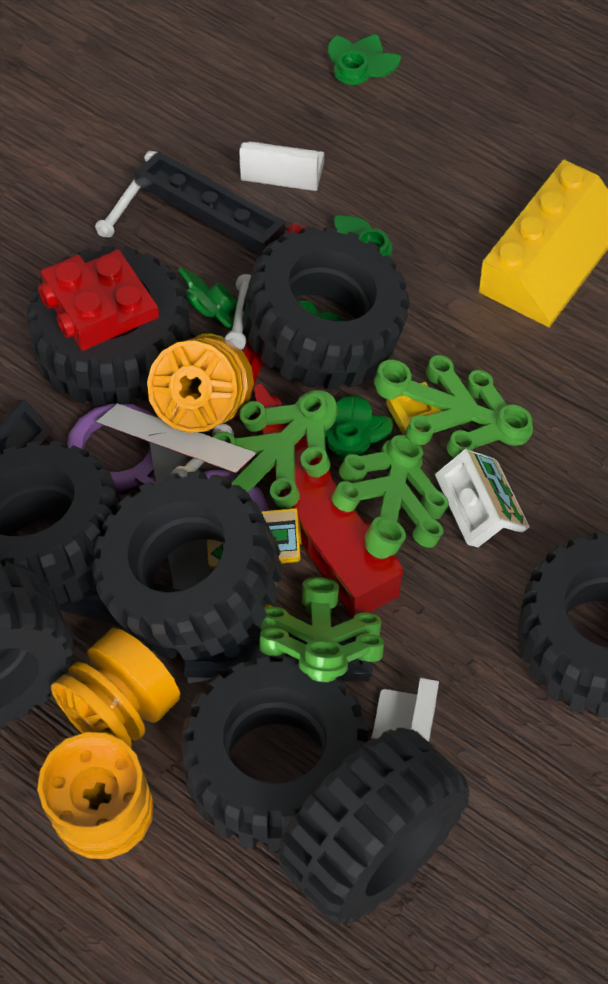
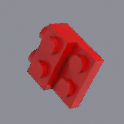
[37,249,159,351]

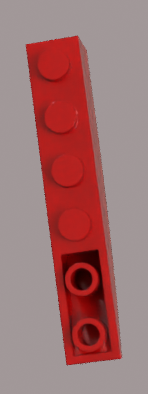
[254,383,403,619]

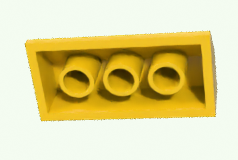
[479,159,608,328]

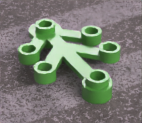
[374,355,533,458]
[213,390,338,509]
[331,435,449,559]
[259,577,384,682]

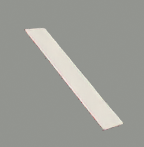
[96,404,256,473]

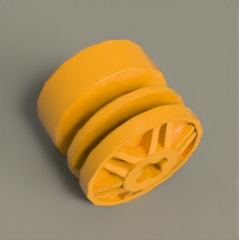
[147,336,254,433]
[51,628,180,748]
[37,732,154,859]

